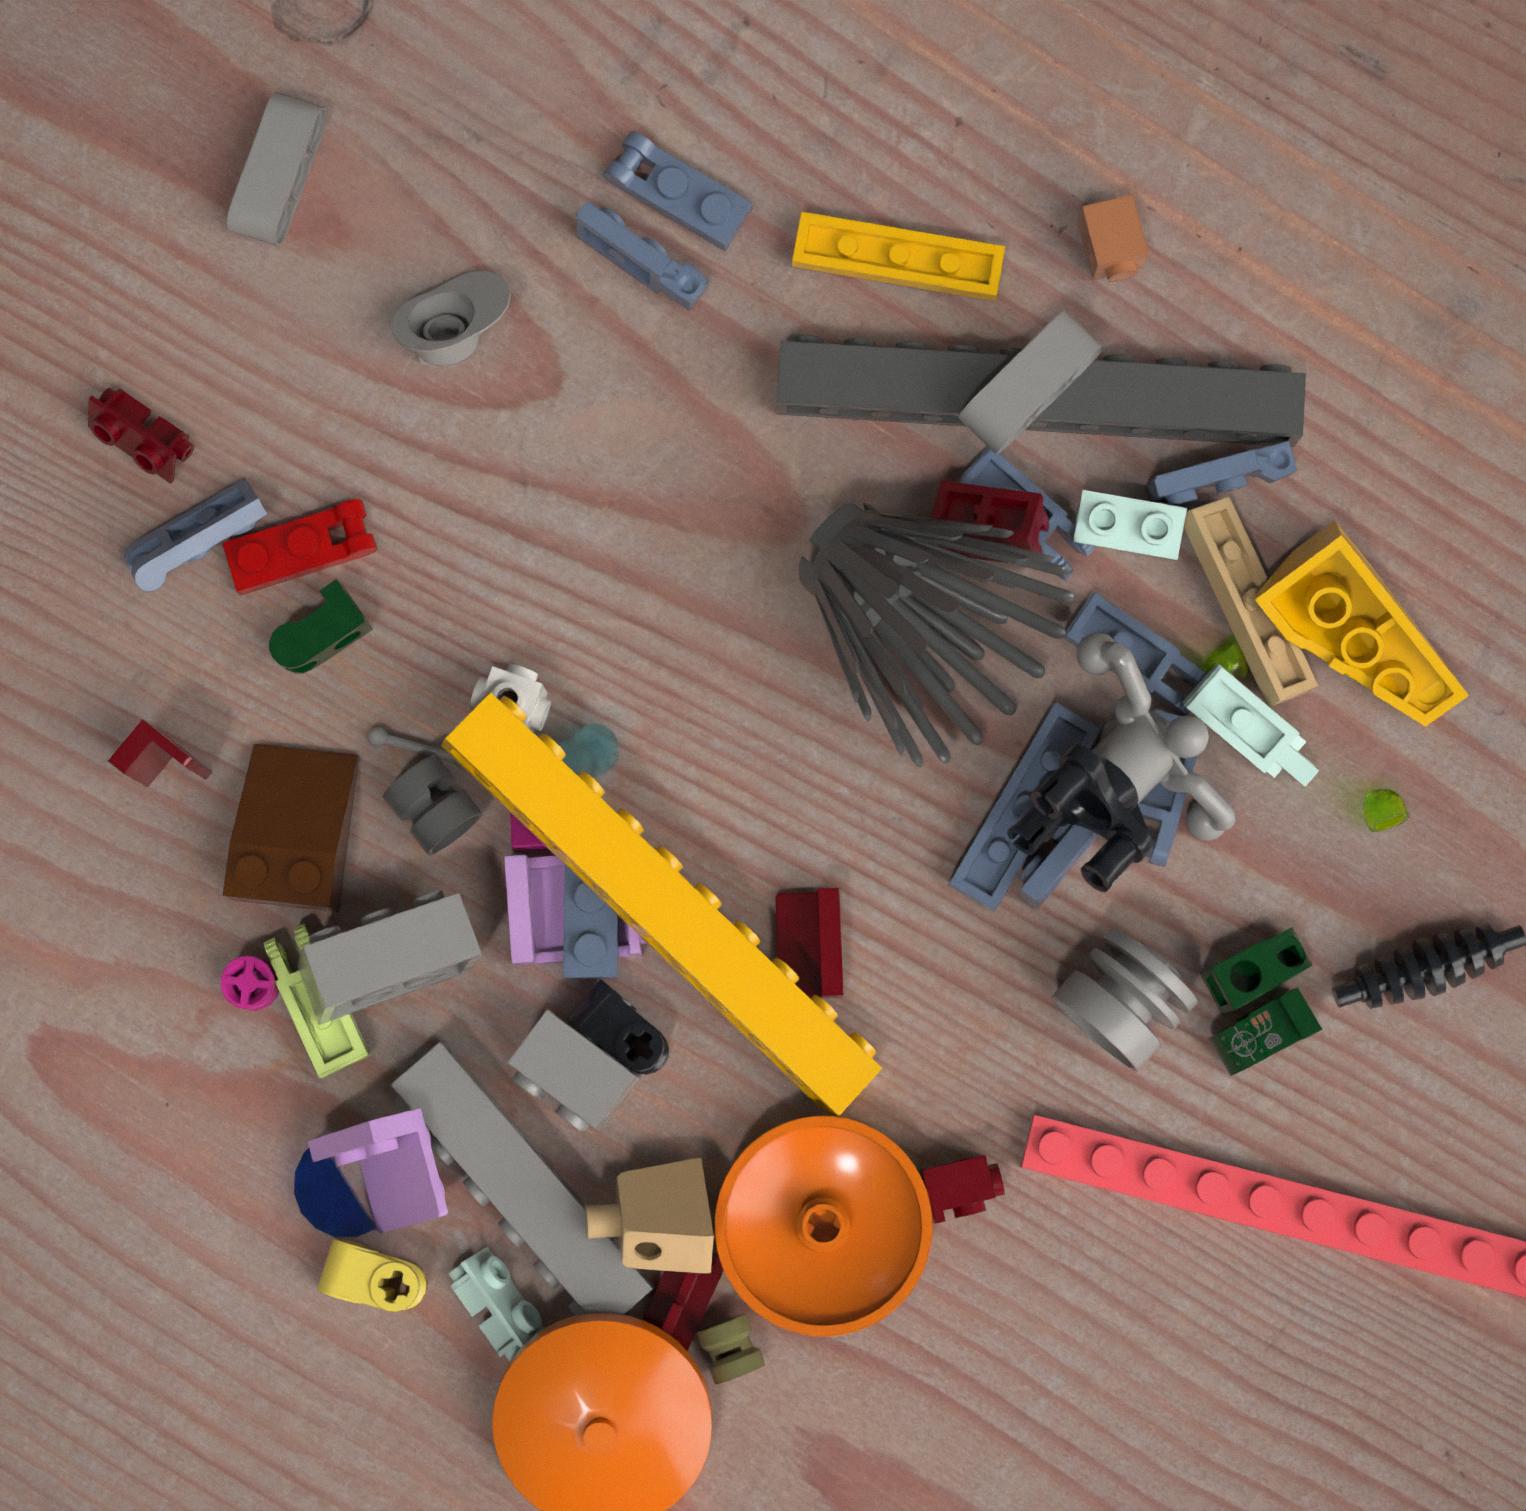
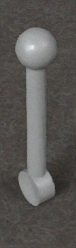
[368,726,463,767]

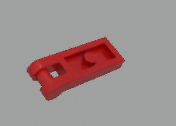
[222,499,377,596]

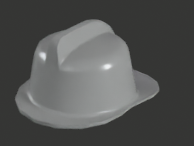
[390,271,511,366]

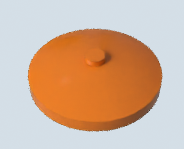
[715,1116,933,1337]
[492,1313,712,1511]

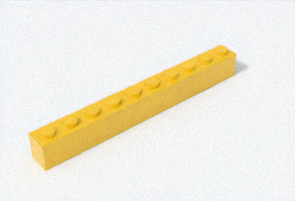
[441,692,882,1116]

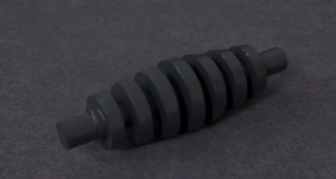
[1332,924,1526,1009]

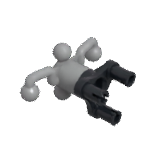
[1007,632,1236,892]

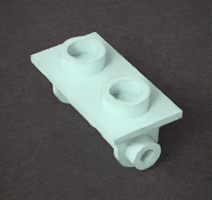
[1073,490,1187,560]
[448,1247,545,1362]

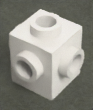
[470,663,551,732]

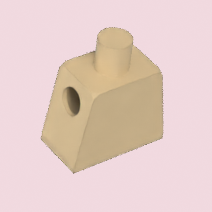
[585,1158,714,1273]

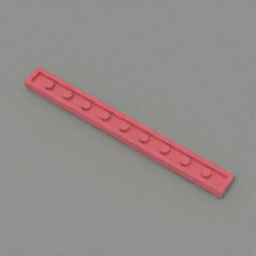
[1020,1115,1526,1298]

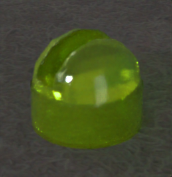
[1201,640,1249,678]
[1362,789,1410,832]

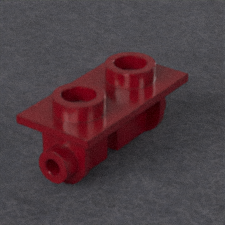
[88,388,195,484]
[643,1252,724,1352]

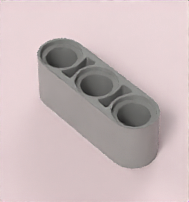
[227,92,327,246]
[958,311,1103,455]

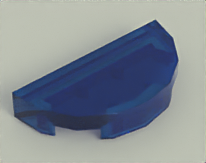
[294,1148,377,1237]

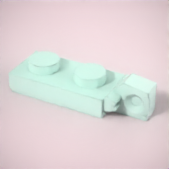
[1182,663,1319,786]

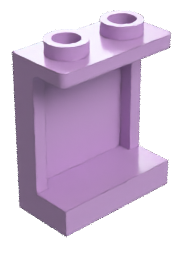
[504,855,646,967]

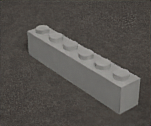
[391,1042,655,1316]

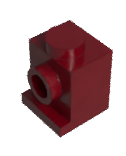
[920,1155,1005,1224]

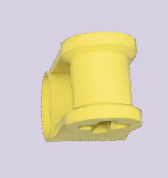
[317,1237,428,1312]

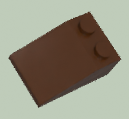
[223,744,359,913]

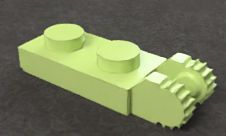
[263,923,371,1079]

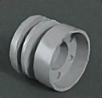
[1051,928,1198,1072]

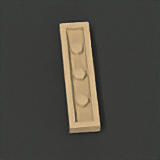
[1184,497,1318,707]

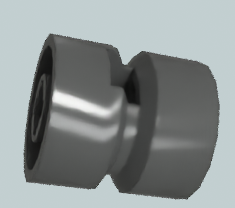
[382,755,482,856]

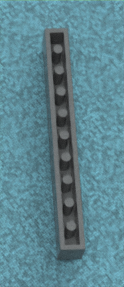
[776,335,1306,447]

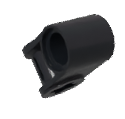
[566,979,669,1075]

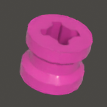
[220,956,279,1011]

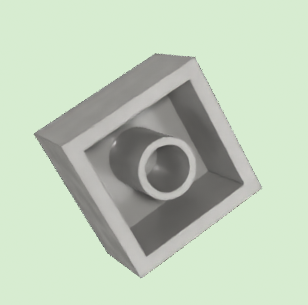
[507,1010,640,1132]

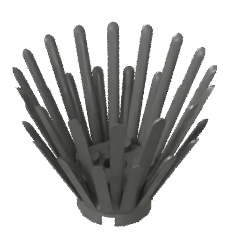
[799,503,1075,767]

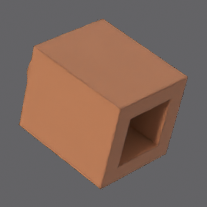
[1077,194,1149,282]

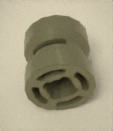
[696,1313,765,1384]

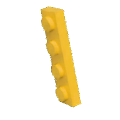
[792,211,1006,302]

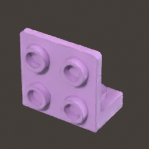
[308,1108,448,1234]

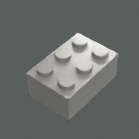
[297,890,482,1025]

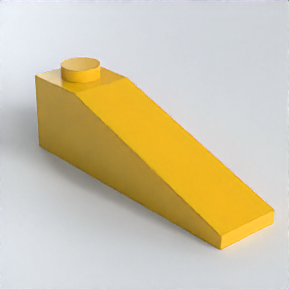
[1254,520,1469,727]

